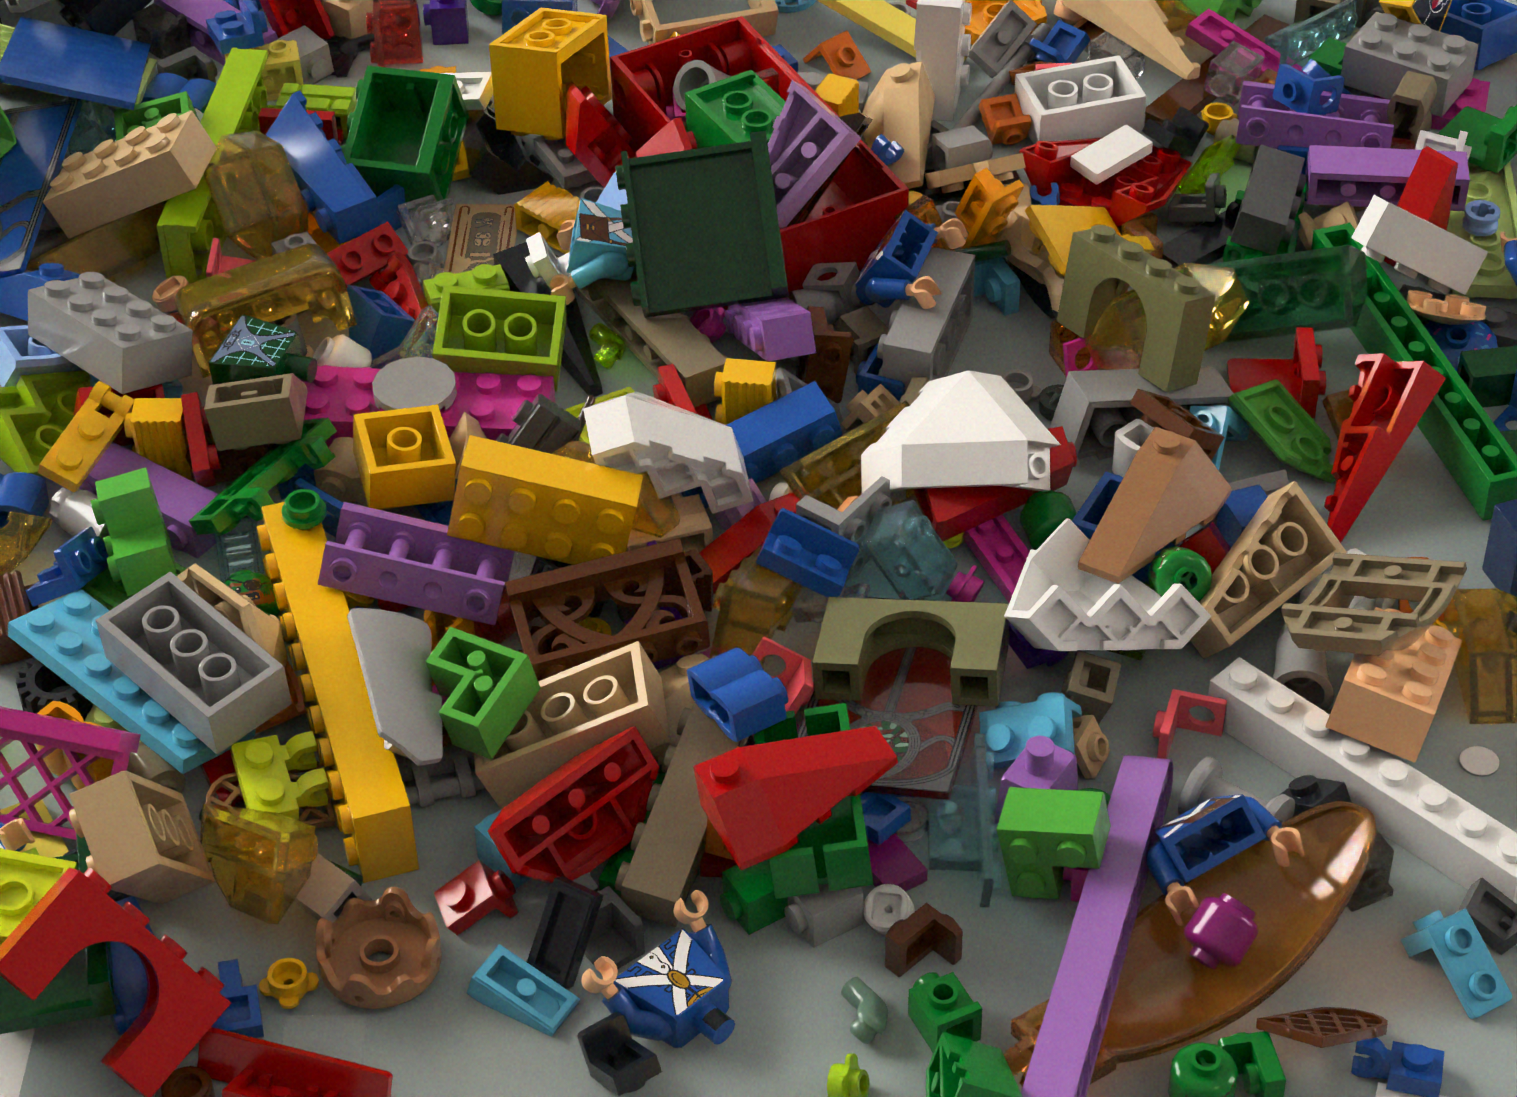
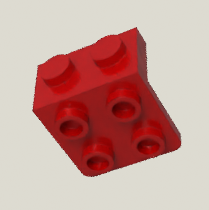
[1227,327,1326,419]

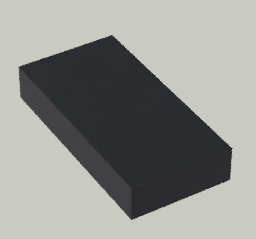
[527,876,604,989]

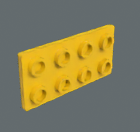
[1025,205,1155,277]

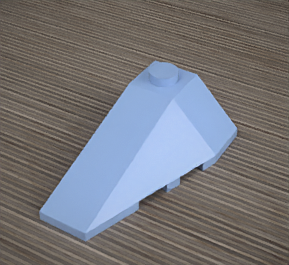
[0,325,83,387]

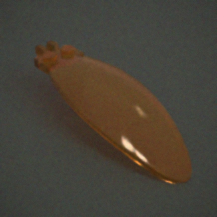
[1004,801,1376,1087]

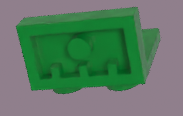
[1438,105,1517,173]

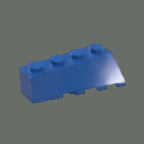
[263,90,380,244]
[681,381,845,509]

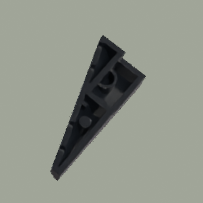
[464,99,554,195]
[493,242,603,397]

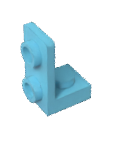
[973,257,1020,316]

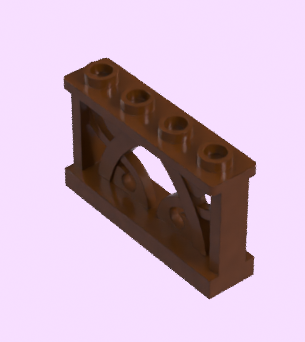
[504,538,710,681]

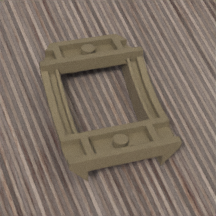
[1281,553,1467,656]

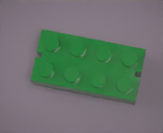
[754,703,874,899]

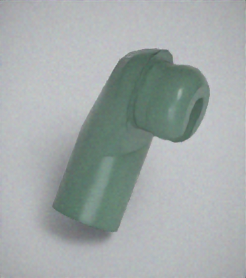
[841,977,888,1044]

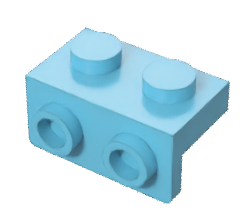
[979,692,1082,770]

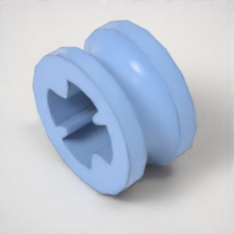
[1463,200,1500,237]

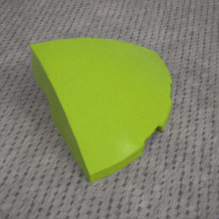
[0,370,90,477]

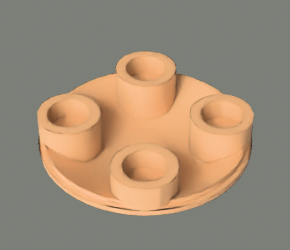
[1406,290,1486,325]

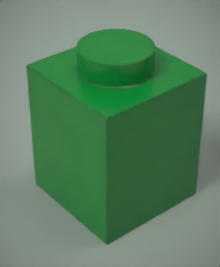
[719,859,788,935]

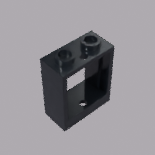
[56,0,152,36]

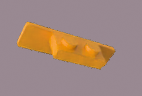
[954,168,1024,249]

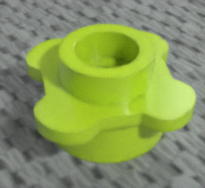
[827,1053,870,1097]

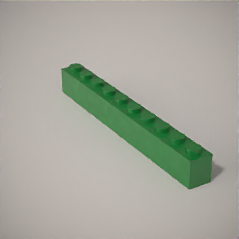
[1309,223,1517,521]

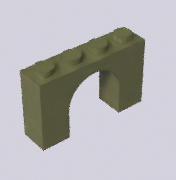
[1057,225,1216,392]
[812,597,1010,707]

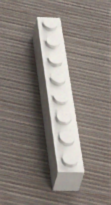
[1205,657,1517,904]

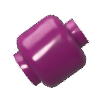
[1184,893,1258,971]

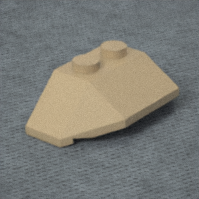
[176,563,288,669]

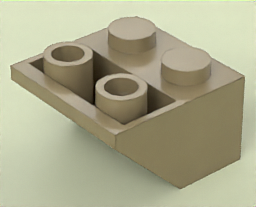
[204,373,308,451]

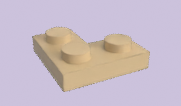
[925,153,1026,194]

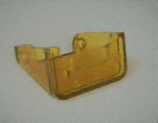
[174,243,357,378]

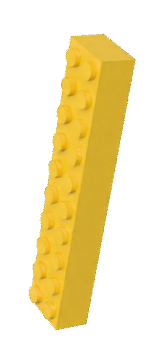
[256,502,419,883]

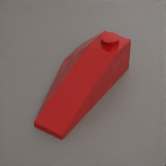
[693,726,898,870]

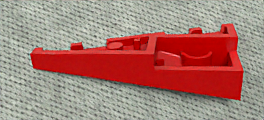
[1324,353,1446,543]

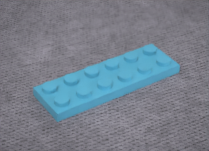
[8,589,256,774]

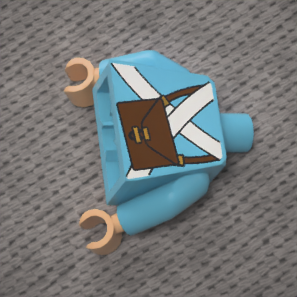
[550,198,634,305]

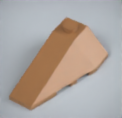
[1078,426,1232,584]

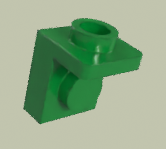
[1217,1031,1286,1097]

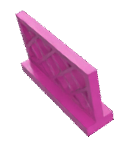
[0,706,141,840]

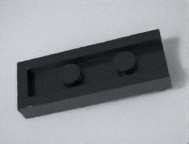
[1155,202,1241,274]

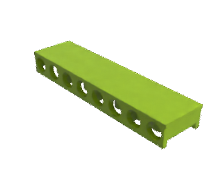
[156,47,275,288]

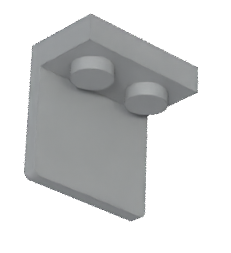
[796,476,892,583]

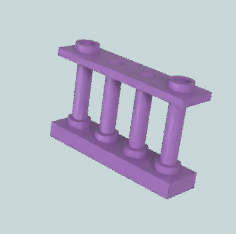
[1236,81,1394,149]
[318,502,515,625]

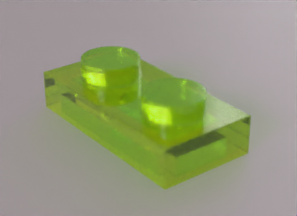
[1178,134,1241,194]

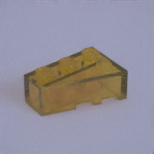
[709,546,804,670]

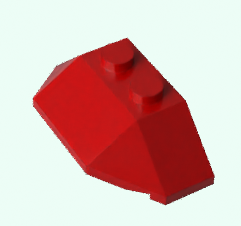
[487,726,659,884]

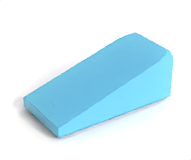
[466,944,580,1037]

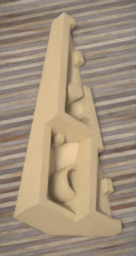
[1062,0,1201,80]

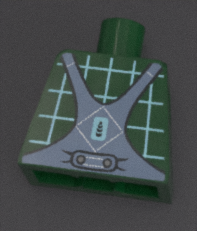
[209,314,318,385]

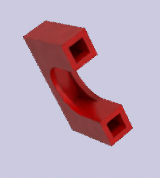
[0,868,231,1097]

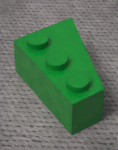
[925,1032,1023,1097]

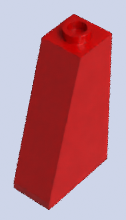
[914,426,1077,545]

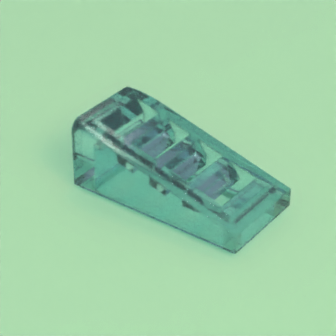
[215,515,265,583]

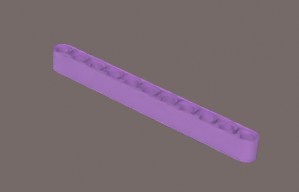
[1021,755,1173,1097]

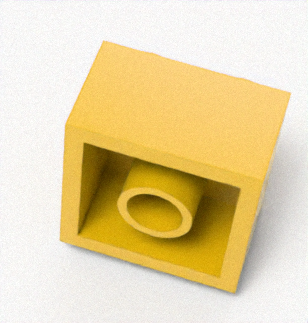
[353,405,456,510]

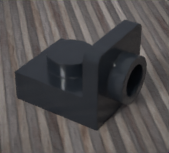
[1141,107,1209,157]

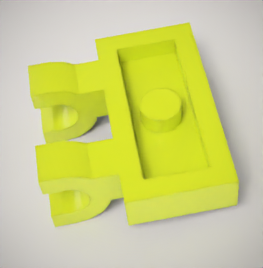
[231,731,329,829]

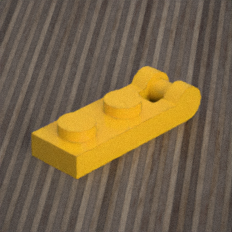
[38,381,135,492]

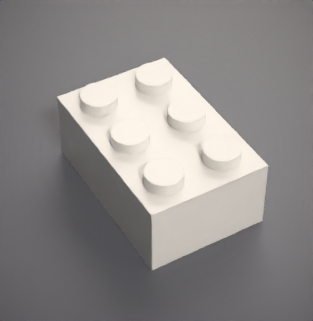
[1014,55,1147,144]

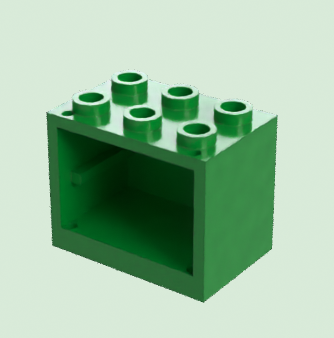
[341,65,469,212]
[685,70,786,148]

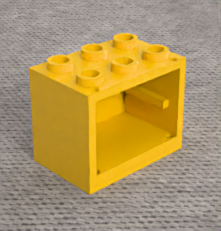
[489,8,612,140]

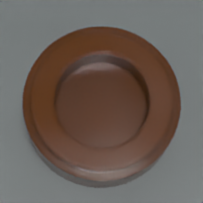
[161,1066,215,1097]

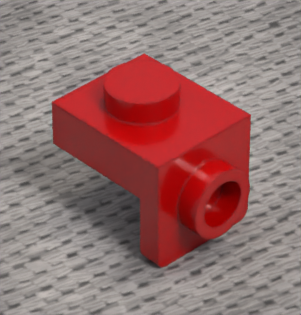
[434,860,519,936]

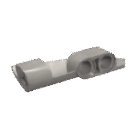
[347,608,443,766]

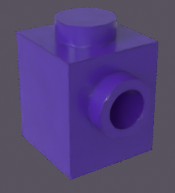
[423,0,469,45]

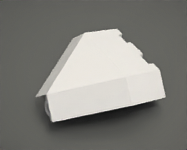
[861,370,1061,502]
[583,391,753,514]
[1004,518,1211,651]

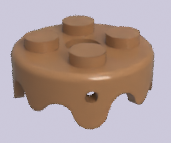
[315,886,442,1009]

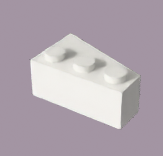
[914,0,972,122]
[1351,195,1488,295]

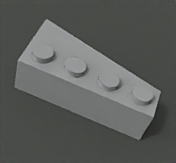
[1050,366,1234,466]

